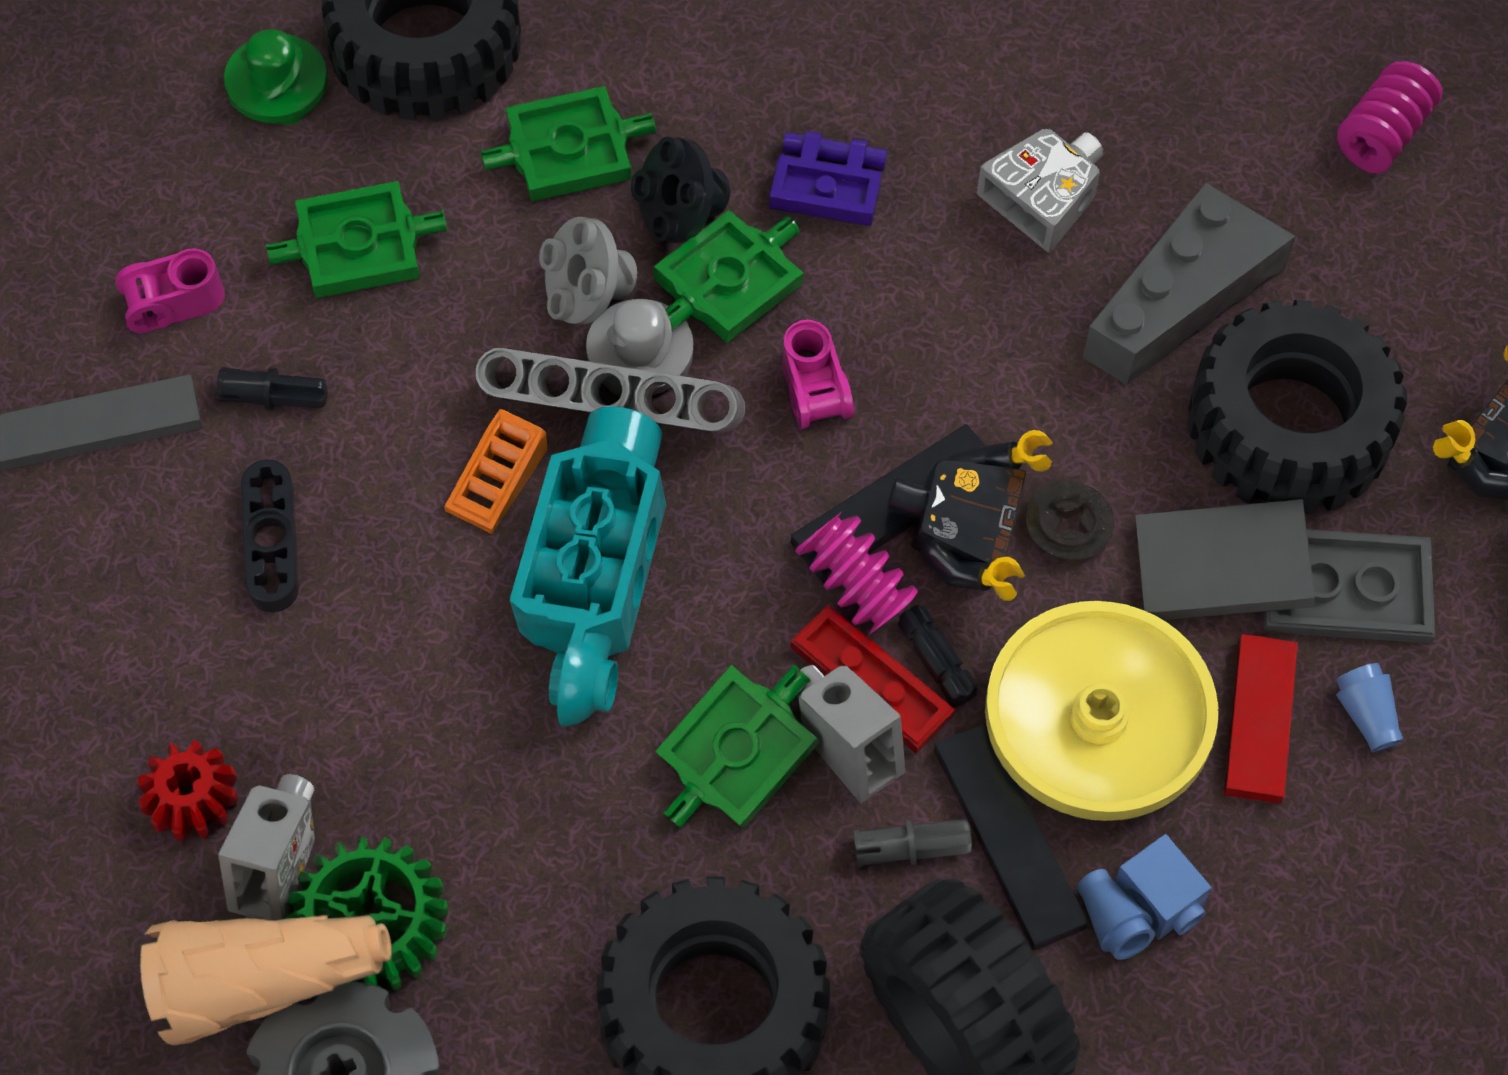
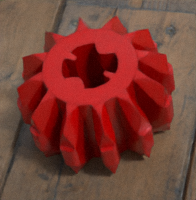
[137,739,239,842]

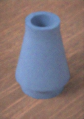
[1336,663,1404,752]
[1077,869,1155,960]

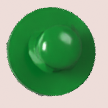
[224,29,328,125]

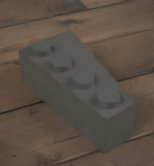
[1083,183,1296,385]

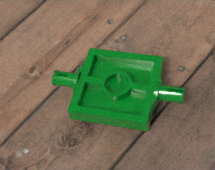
[480,86,656,202]
[266,181,447,298]
[653,210,804,343]
[655,664,820,829]

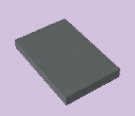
[1135,499,1315,620]
[1264,529,1435,643]

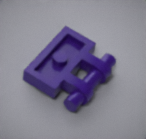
[769,131,887,226]

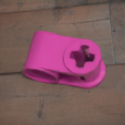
[115,248,225,333]
[782,320,854,430]

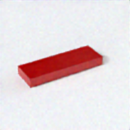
[790,604,955,754]
[1224,634,1298,804]

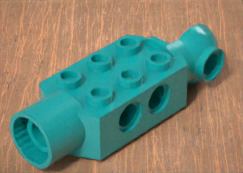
[510,406,666,727]

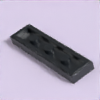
[790,424,985,583]
[934,723,1088,951]

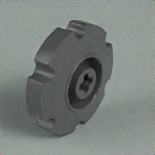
[247,982,441,1075]

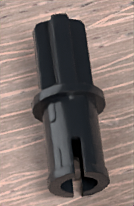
[216,367,328,411]

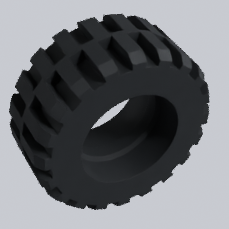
[321,0,521,121]
[1187,300,1407,514]
[597,876,830,1075]
[860,879,1080,1075]

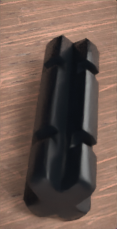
[898,604,978,707]

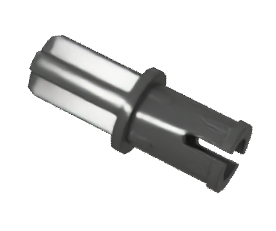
[853,819,972,868]

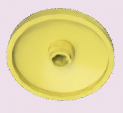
[985,601,1218,821]

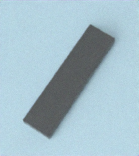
[0,374,202,471]

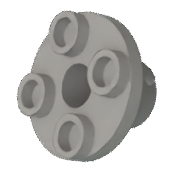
[539,217,637,325]
[586,299,693,396]

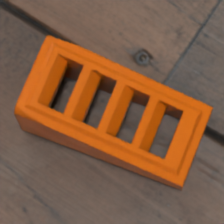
[444,409,548,534]

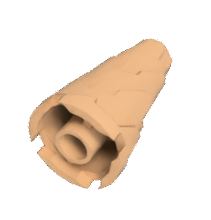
[141,915,391,1045]

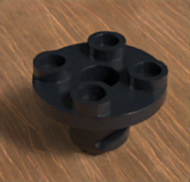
[631,137,730,243]

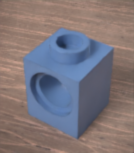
[1115,834,1212,940]

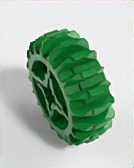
[286,835,449,991]

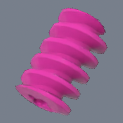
[1337,61,1443,174]
[795,511,918,635]

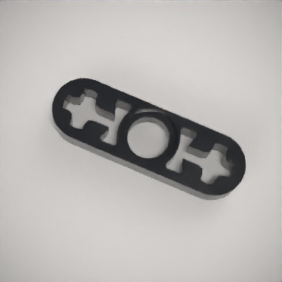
[241,460,299,612]

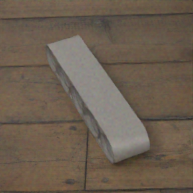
[476,348,745,432]

